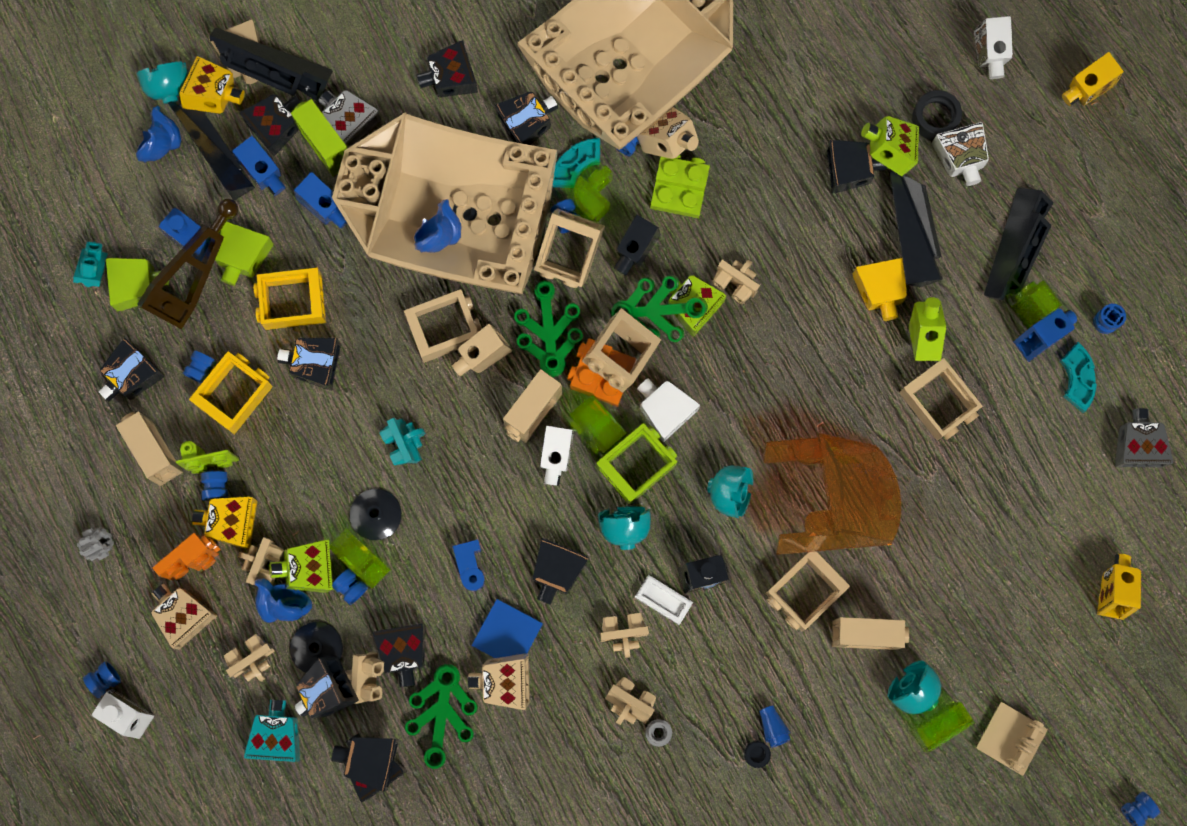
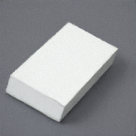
[635,575,693,625]

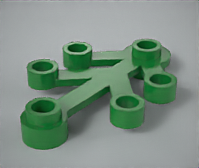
[611,275,708,342]
[514,281,583,377]
[405,664,478,769]

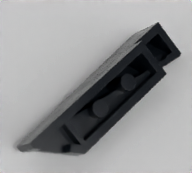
[209,28,333,102]
[168,102,255,201]
[890,171,942,287]
[984,188,1053,300]

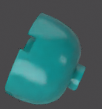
[136,61,189,104]
[707,465,753,518]
[598,506,651,550]
[887,660,942,715]

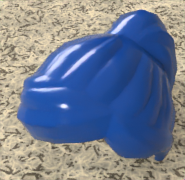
[136,106,182,163]
[414,199,462,253]
[255,578,312,623]

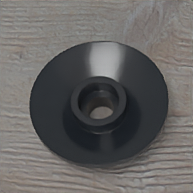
[350,489,402,541]
[290,622,343,673]

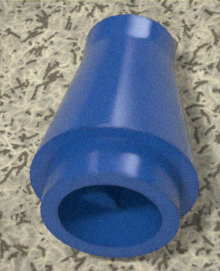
[759,705,791,748]

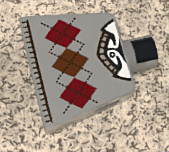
[319,90,381,149]

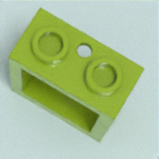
[291,99,347,176]
[596,423,677,506]

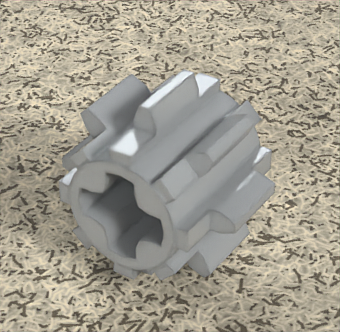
[77,527,114,561]

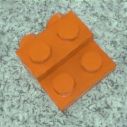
[567,338,636,407]
[153,533,221,580]

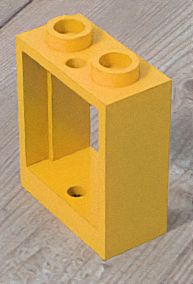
[253,268,326,330]
[189,351,273,435]

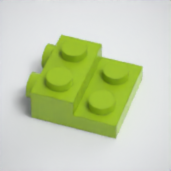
[650,155,710,219]

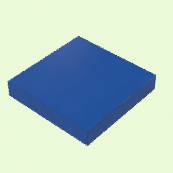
[471,599,543,658]

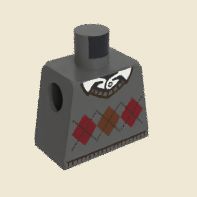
[1115,408,1173,468]

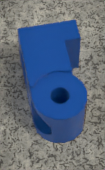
[453,540,485,591]

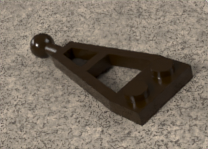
[137,199,239,330]

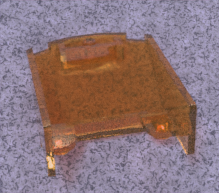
[763,433,901,555]

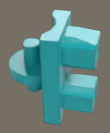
[73,241,108,287]
[380,418,425,465]

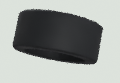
[912,90,962,140]

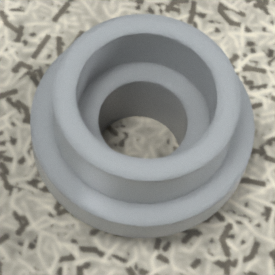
[645,719,672,747]

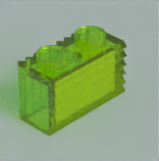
[1012,280,1062,329]
[569,395,627,456]
[911,702,975,752]

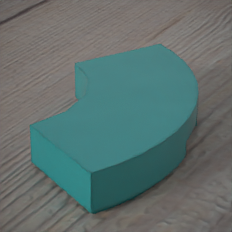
[552,138,600,188]
[1060,342,1097,413]

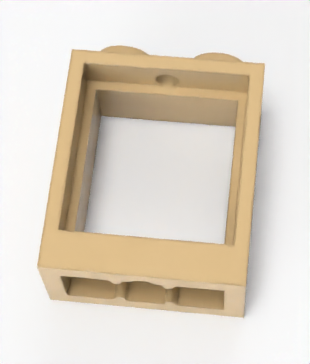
[534,208,605,288]
[404,289,482,363]
[582,308,661,393]
[899,358,983,441]
[503,369,562,443]
[116,412,183,486]
[765,548,850,631]
[832,617,909,650]

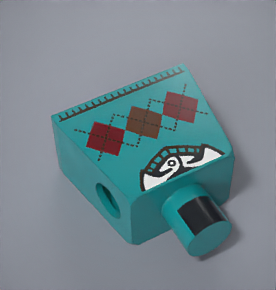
[244,700,300,762]

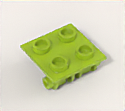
[176,441,240,474]

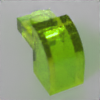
[574,165,613,223]
[329,528,390,589]

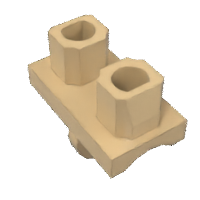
[712,259,760,305]
[238,537,285,586]
[600,613,649,658]
[224,634,276,682]
[345,651,384,704]
[605,677,656,725]

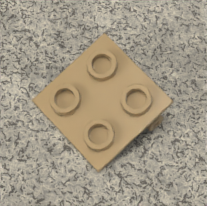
[976,702,1048,776]

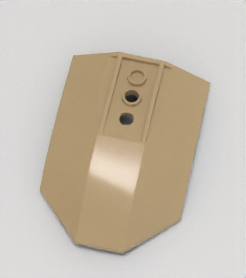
[517,0,733,150]
[332,112,557,294]

